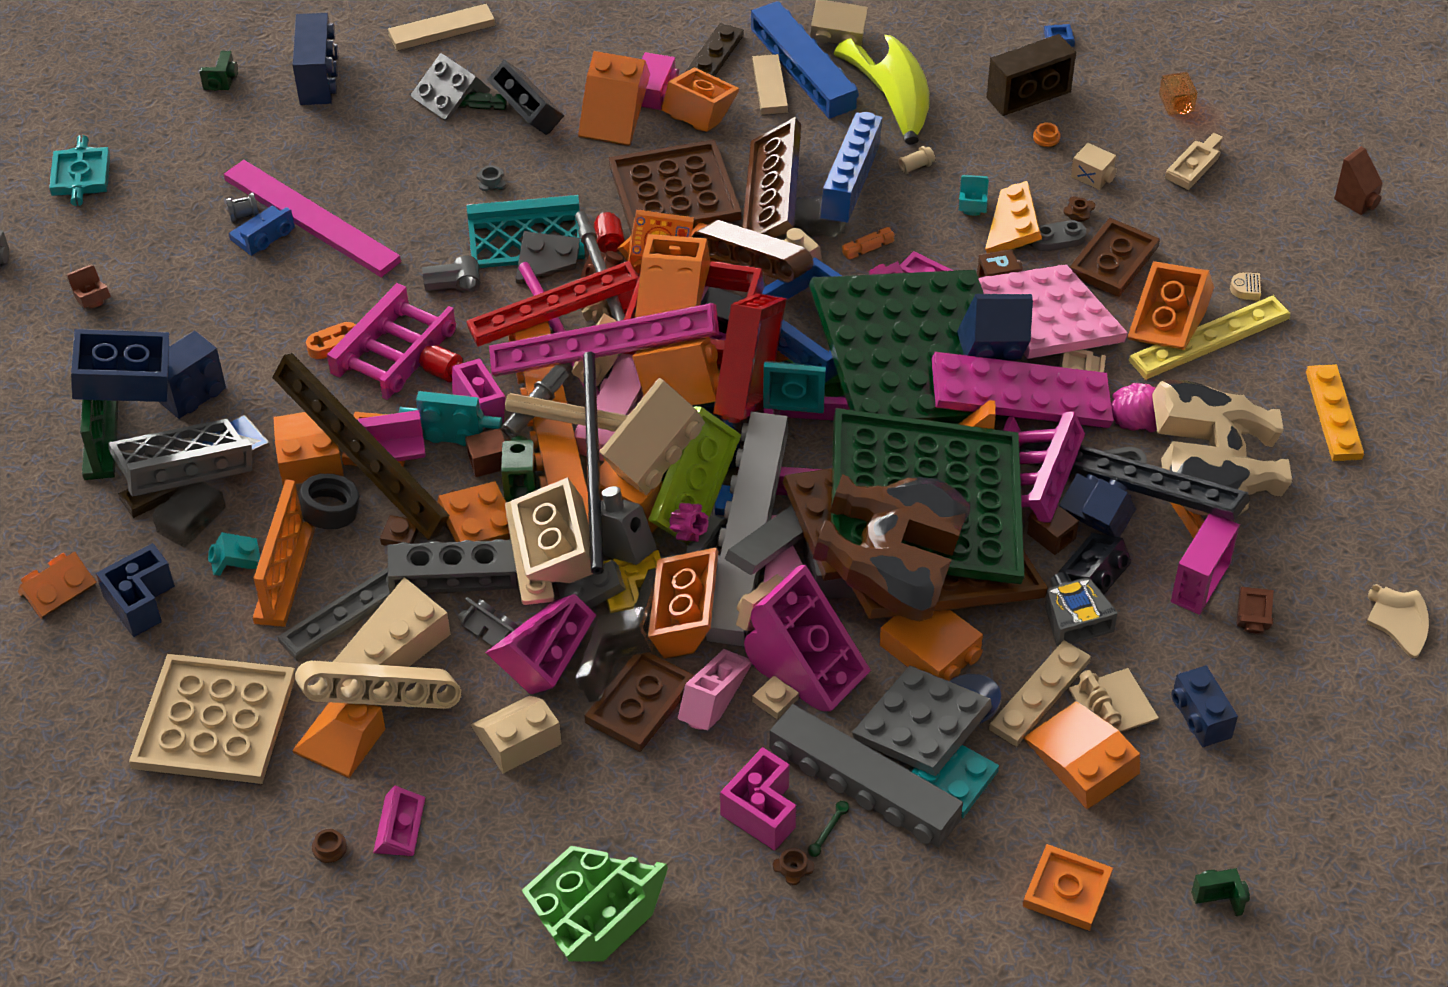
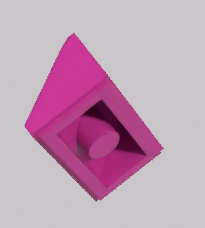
[373,786,425,856]

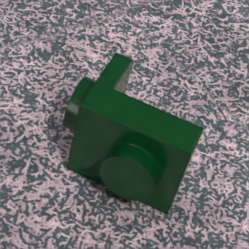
[199,50,238,91]
[1191,868,1250,916]

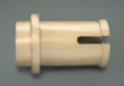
[898,146,935,174]

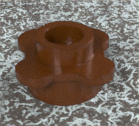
[1063,196,1095,222]
[773,848,814,885]

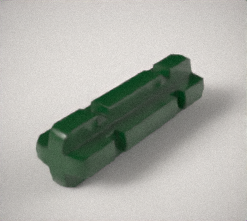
[458,92,507,110]

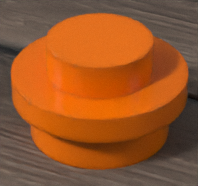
[1033,122,1060,147]

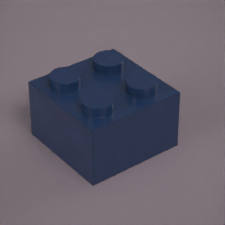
[159,330,226,419]

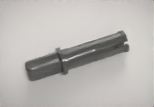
[502,365,569,438]

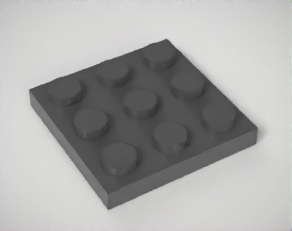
[852,665,993,776]

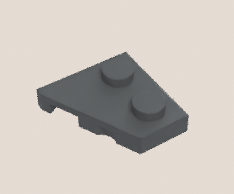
[516,231,580,284]

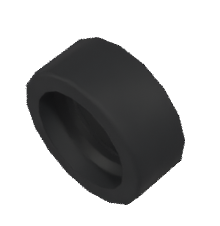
[299,474,360,530]

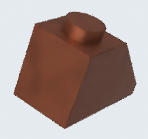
[1334,146,1383,215]

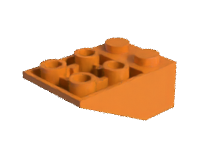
[635,234,711,318]

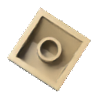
[471,696,561,773]

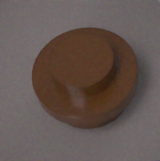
[312,829,347,863]

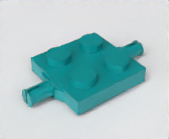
[49,135,110,206]
[399,391,502,446]

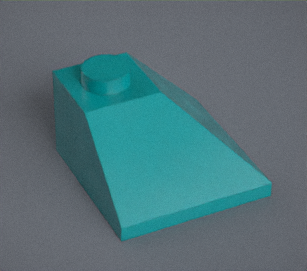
[763,361,826,413]

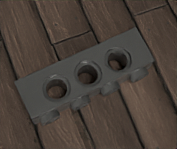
[387,539,517,593]

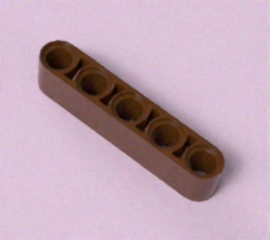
[692,220,813,282]

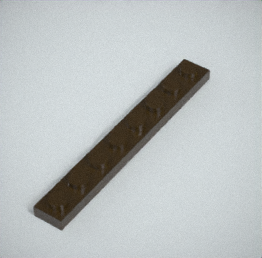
[272,353,450,540]

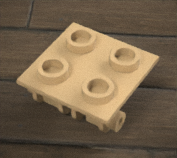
[1069,668,1159,732]

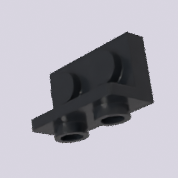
[1058,533,1131,595]

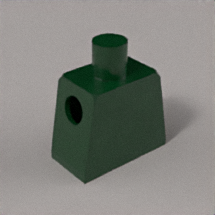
[501,436,536,502]

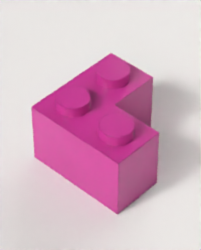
[720,747,796,851]

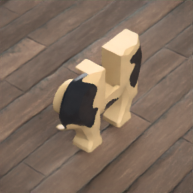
[1152,380,1292,516]

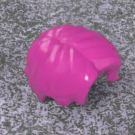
[1111,383,1157,432]

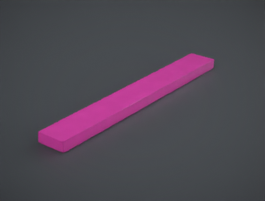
[224,160,401,277]
[489,303,719,377]

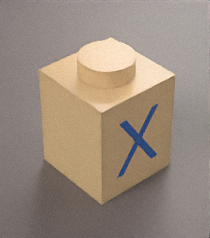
[1071,143,1117,190]

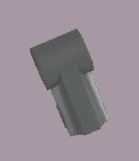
[422,255,480,293]

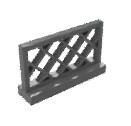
[108,419,253,496]

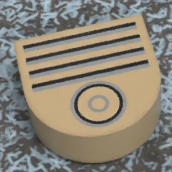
[1230,272,1261,300]

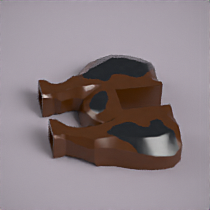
[812,474,970,622]

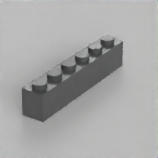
[769,704,963,848]

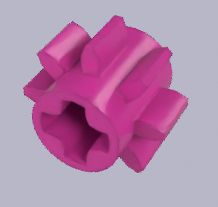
[670,503,709,542]

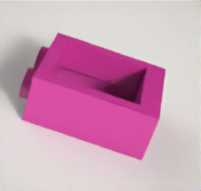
[1171,514,1240,615]

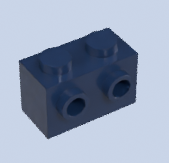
[1171,665,1238,748]

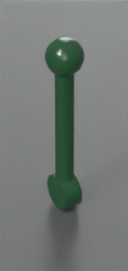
[807,801,849,857]

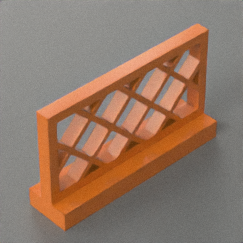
[252,480,316,627]

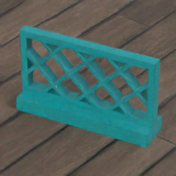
[466,195,585,268]

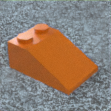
[578,51,650,146]
[1127,261,1214,350]
[274,412,344,486]
[1023,701,1140,809]

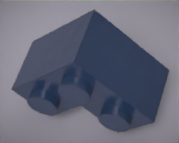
[1059,473,1136,537]
[96,543,175,637]

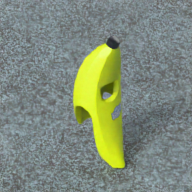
[834,35,930,145]

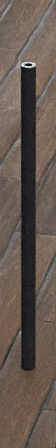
[583,352,604,575]

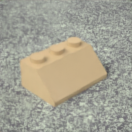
[599,378,705,495]
[510,477,593,583]

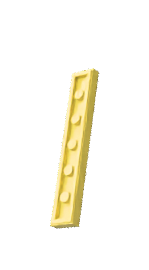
[1129,295,1291,380]

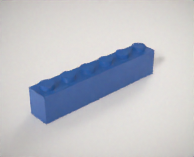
[751,1,859,119]
[820,112,883,223]

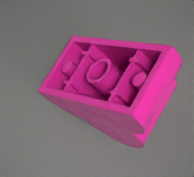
[744,565,871,711]

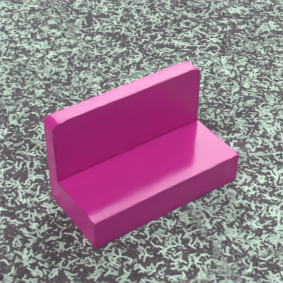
[358,410,426,461]

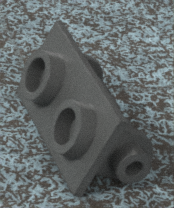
[458,597,519,646]

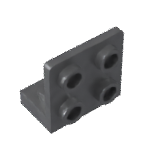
[411,53,491,120]

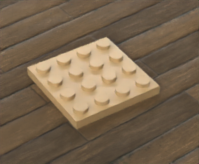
[129,654,296,784]

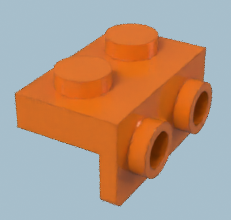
[18,551,97,619]

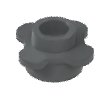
[477,165,506,191]

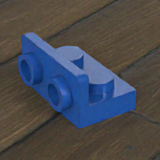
[229,205,295,256]

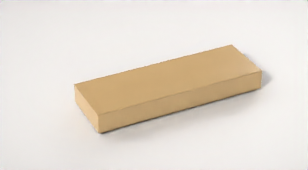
[752,54,788,115]

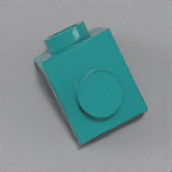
[958,175,989,216]
[208,532,260,576]

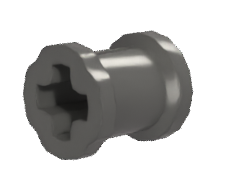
[226,192,259,222]

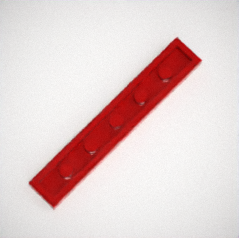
[466,261,639,347]

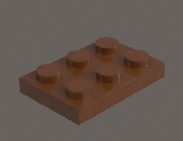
[1069,218,1160,297]
[584,648,695,752]

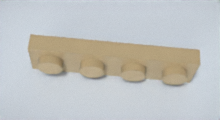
[989,640,1091,747]

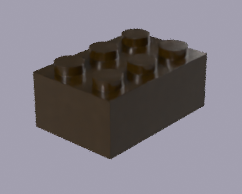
[986,34,1076,116]

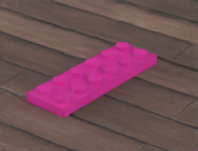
[932,352,1113,428]

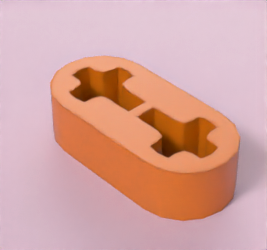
[306,322,356,360]

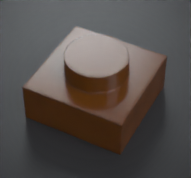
[380,515,419,546]

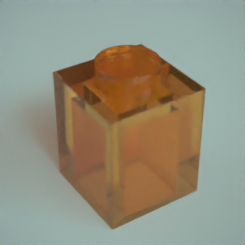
[1159,72,1198,115]

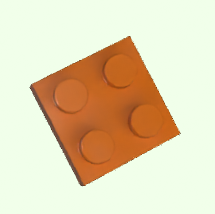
[437,481,511,542]
[1023,844,1113,931]

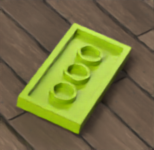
[648,406,741,545]

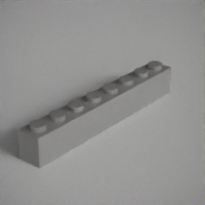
[706,412,788,646]

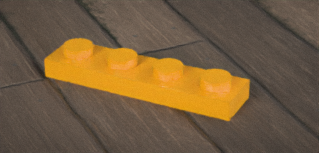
[1306,364,1364,461]

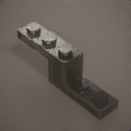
[576,568,656,702]

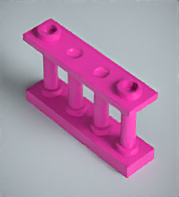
[327,283,456,400]
[1002,412,1085,522]

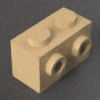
[810,0,868,46]

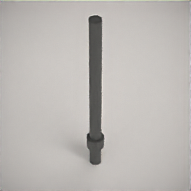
[575,211,625,321]

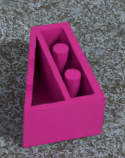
[485,594,596,694]

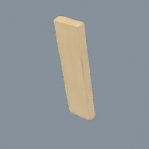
[388,4,495,51]

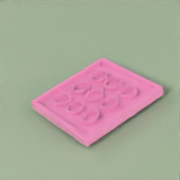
[979,265,1128,359]

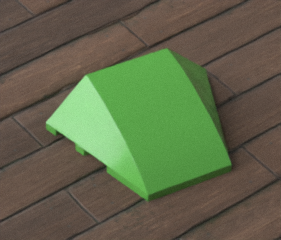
[522,846,668,961]

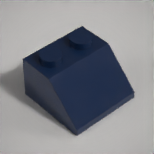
[957,294,1033,361]

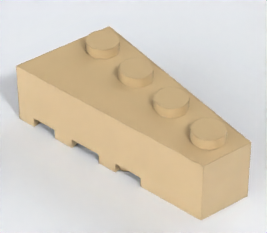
[333,577,451,689]

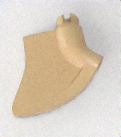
[1366,584,1429,658]

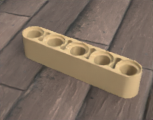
[295,661,461,709]

